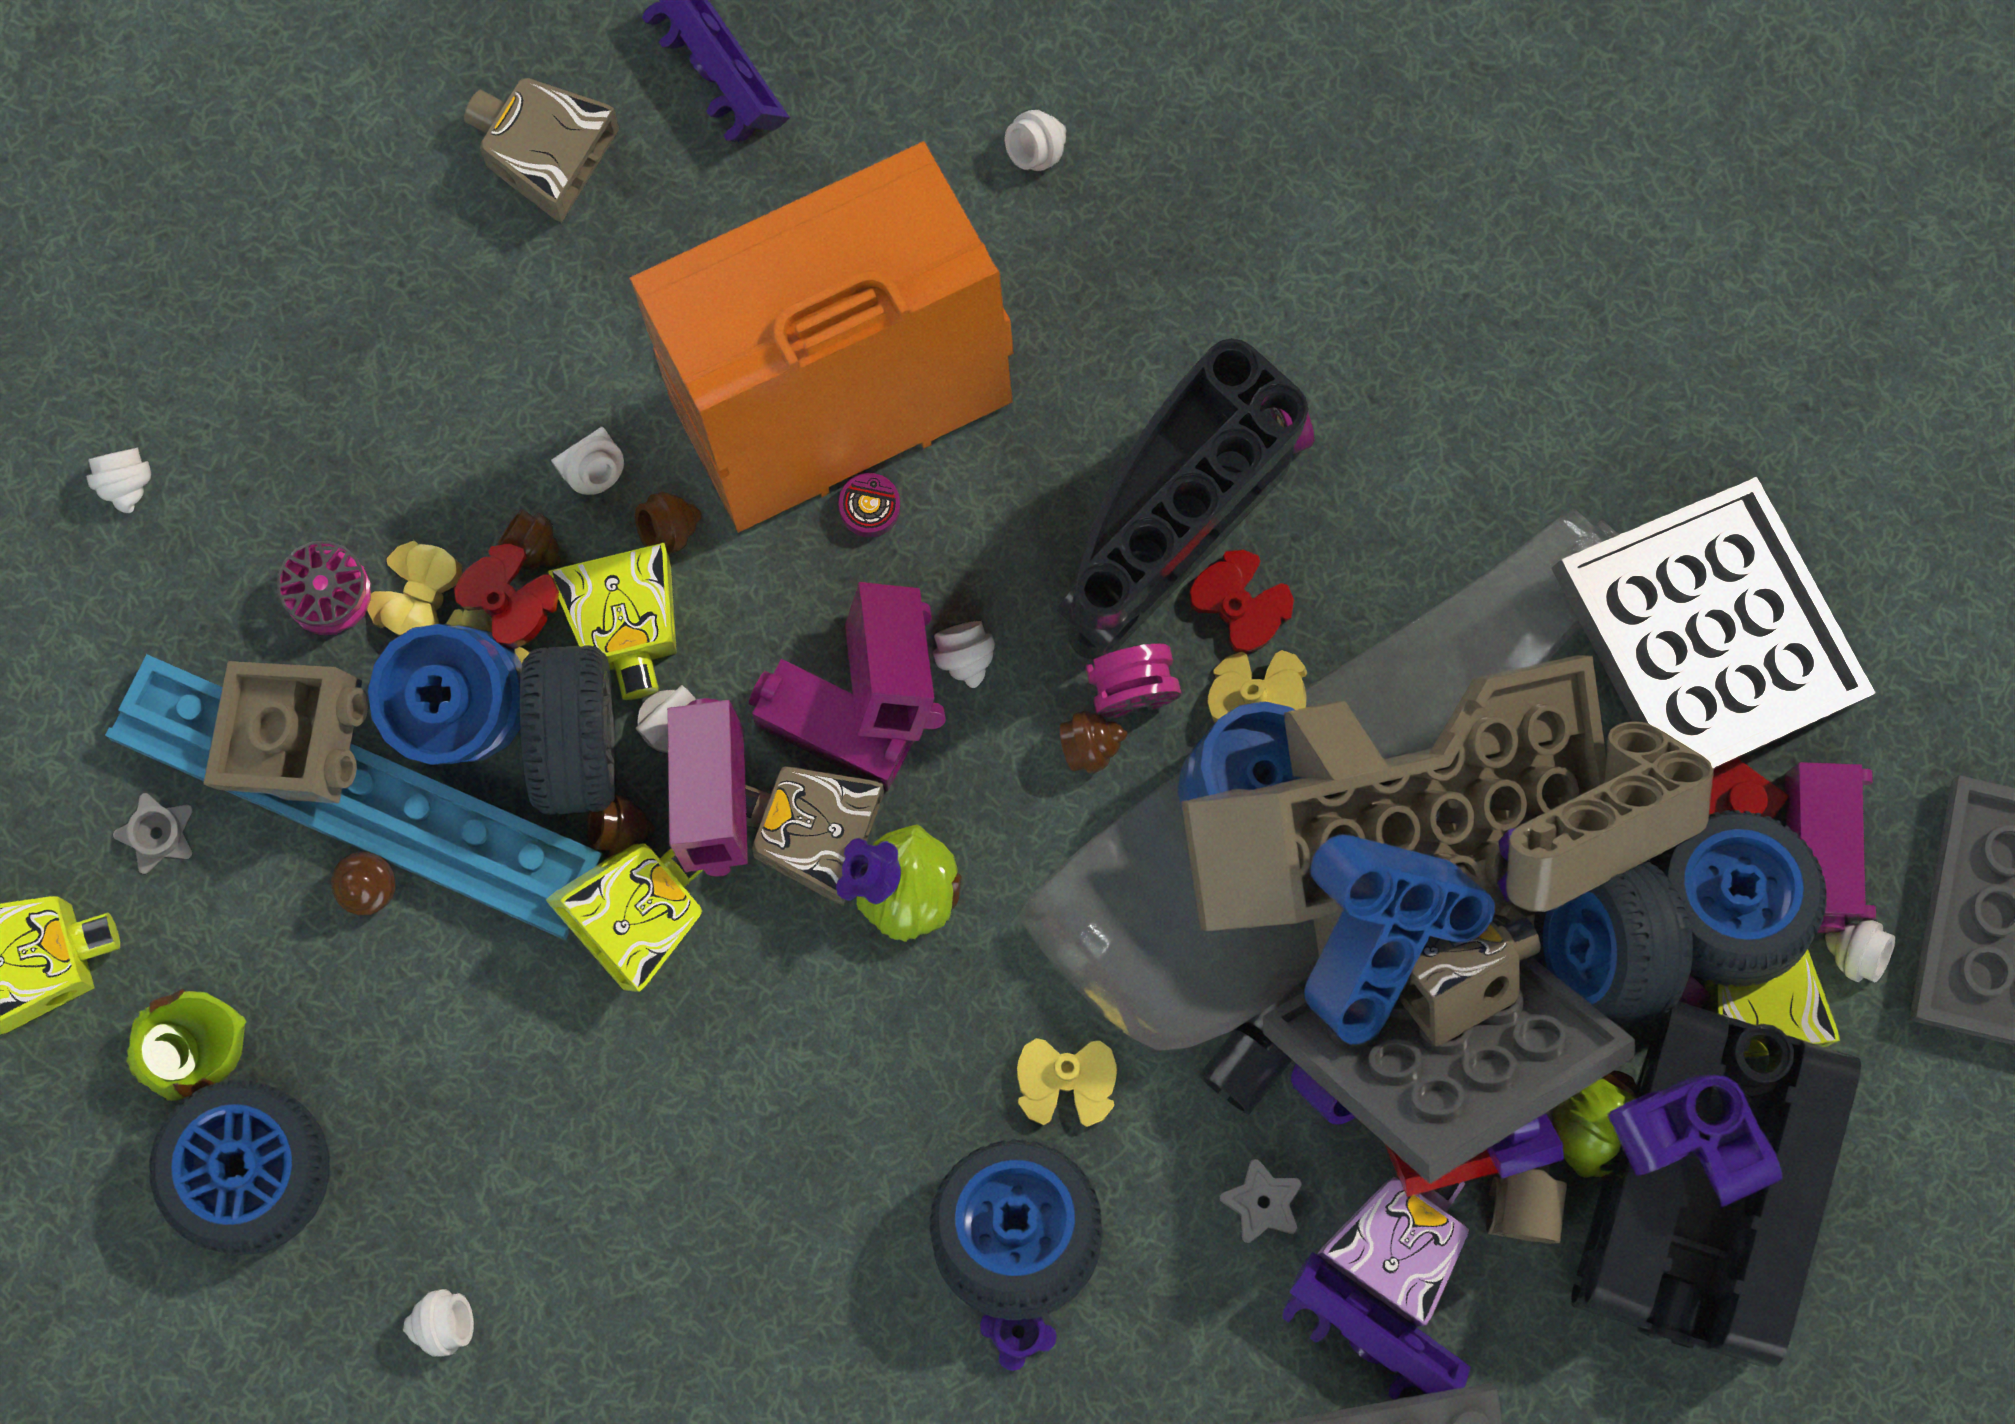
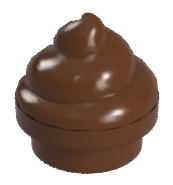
[635,492,702,554]
[496,509,561,570]
[1060,711,1127,774]
[587,795,655,858]
[331,851,395,916]

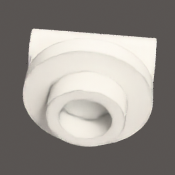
[551,427,624,495]
[636,685,696,753]

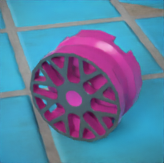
[277,541,371,635]
[1085,644,1182,718]

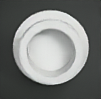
[1005,110,1066,171]
[86,447,151,513]
[933,621,995,688]
[1825,919,1895,982]
[403,1289,474,1356]

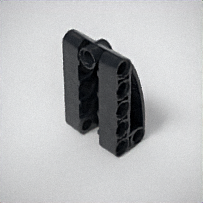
[1057,338,1308,660]
[1571,1001,1861,1367]

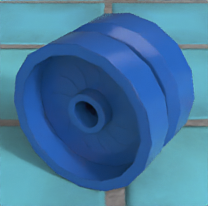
[368,624,522,765]
[1177,701,1306,813]

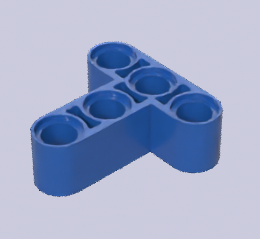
[1304,835,1495,1044]

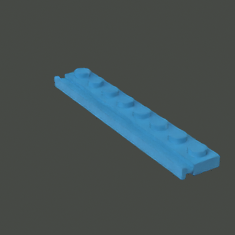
[105,654,605,940]

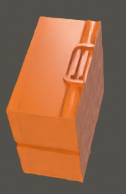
[630,141,1014,533]

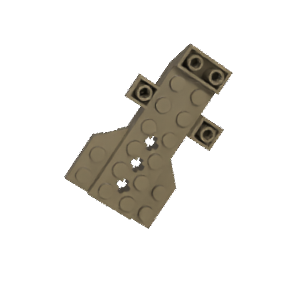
[1181,655,1606,957]

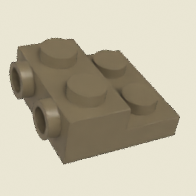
[203,661,368,804]

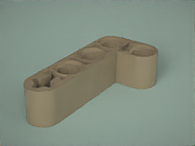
[1506,721,1714,911]

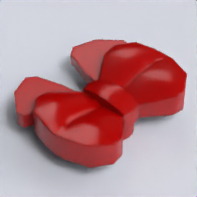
[454,543,559,649]
[1189,549,1294,654]

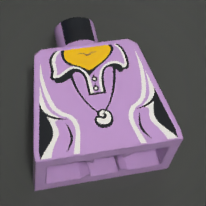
[1317,1177,1469,1327]

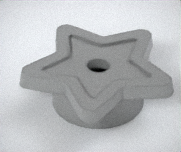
[113,793,193,874]
[1220,1159,1302,1243]

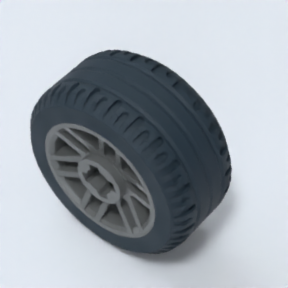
[520,645,617,814]

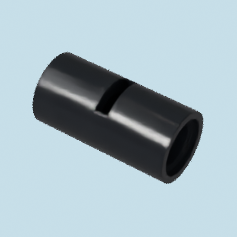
[1199,975,1304,1115]

